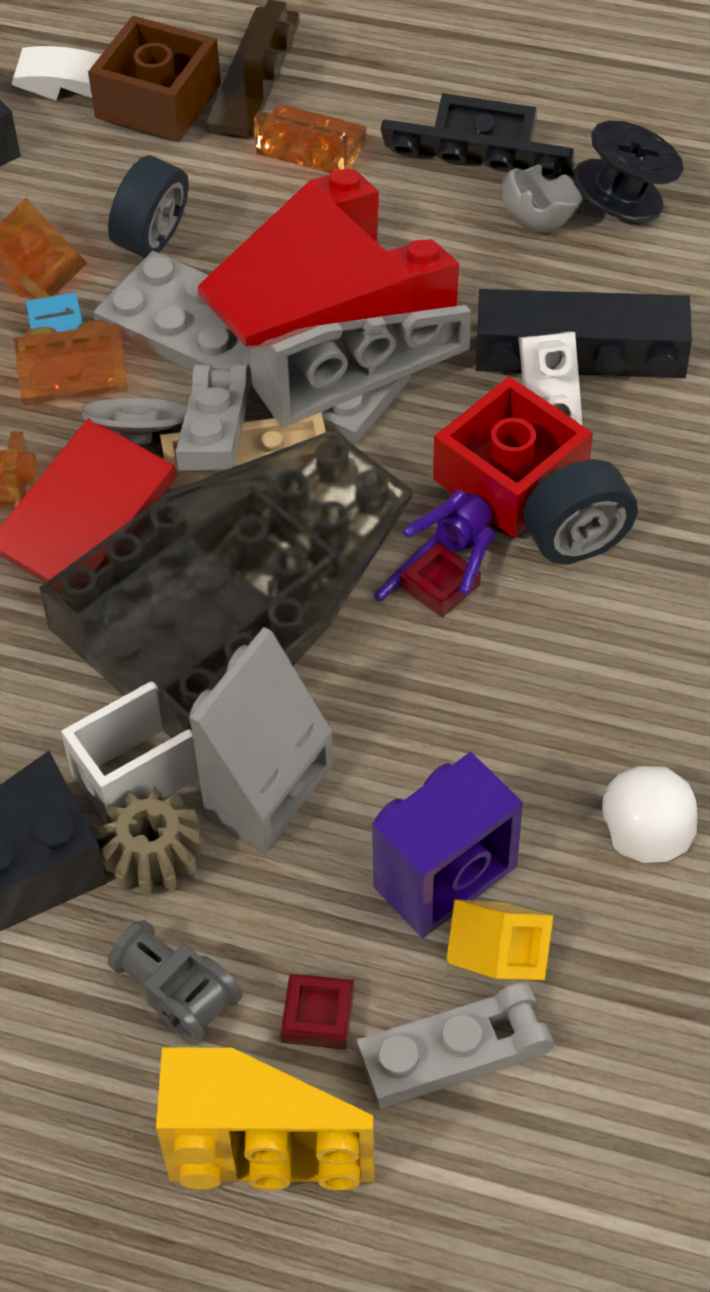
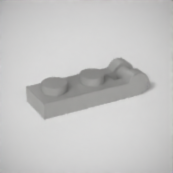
[176,364,251,471]
[356,983,555,1110]

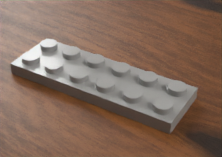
[93,250,411,446]

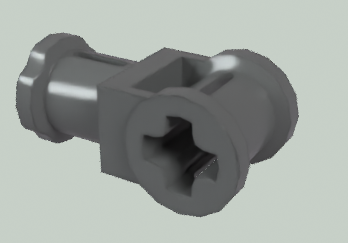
[108,920,243,1045]

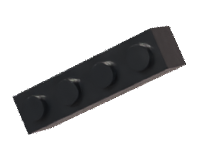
[476,289,692,378]

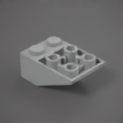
[189,627,333,852]

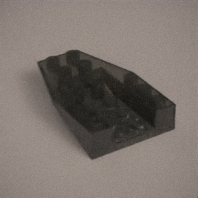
[39,430,412,739]

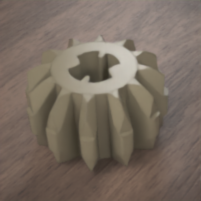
[97,786,205,898]

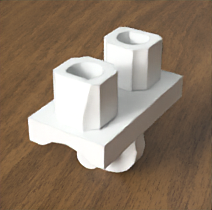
[519,331,583,426]

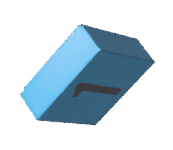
[25,292,86,350]

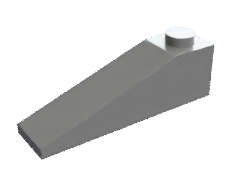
[249,305,471,428]

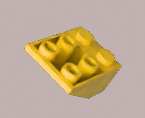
[156,1047,375,1191]

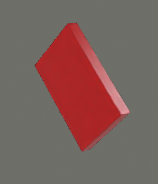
[0,418,178,603]

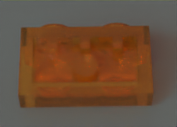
[254,103,366,173]
[13,320,129,404]

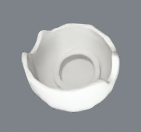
[602,766,698,863]

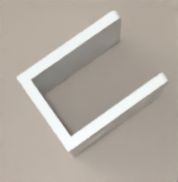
[61,682,199,824]

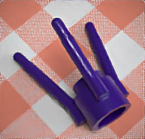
[374,490,496,601]

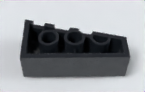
[0,750,107,931]

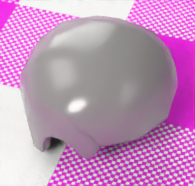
[501,165,583,233]

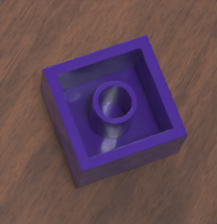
[372,752,523,939]

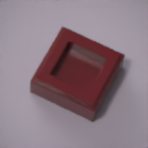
[400,542,481,618]
[280,974,355,1050]

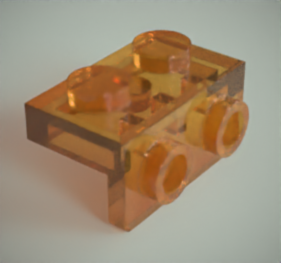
[0,198,87,299]

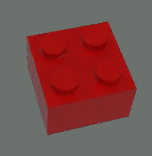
[433,376,593,539]

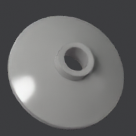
[82,398,187,445]

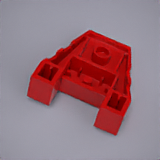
[198,169,459,346]

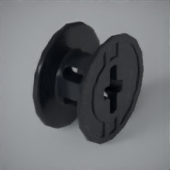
[572,120,684,222]

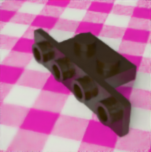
[206,0,300,137]

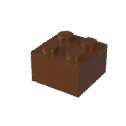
[88,15,221,142]

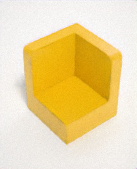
[447,899,554,980]

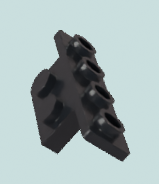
[380,93,575,179]

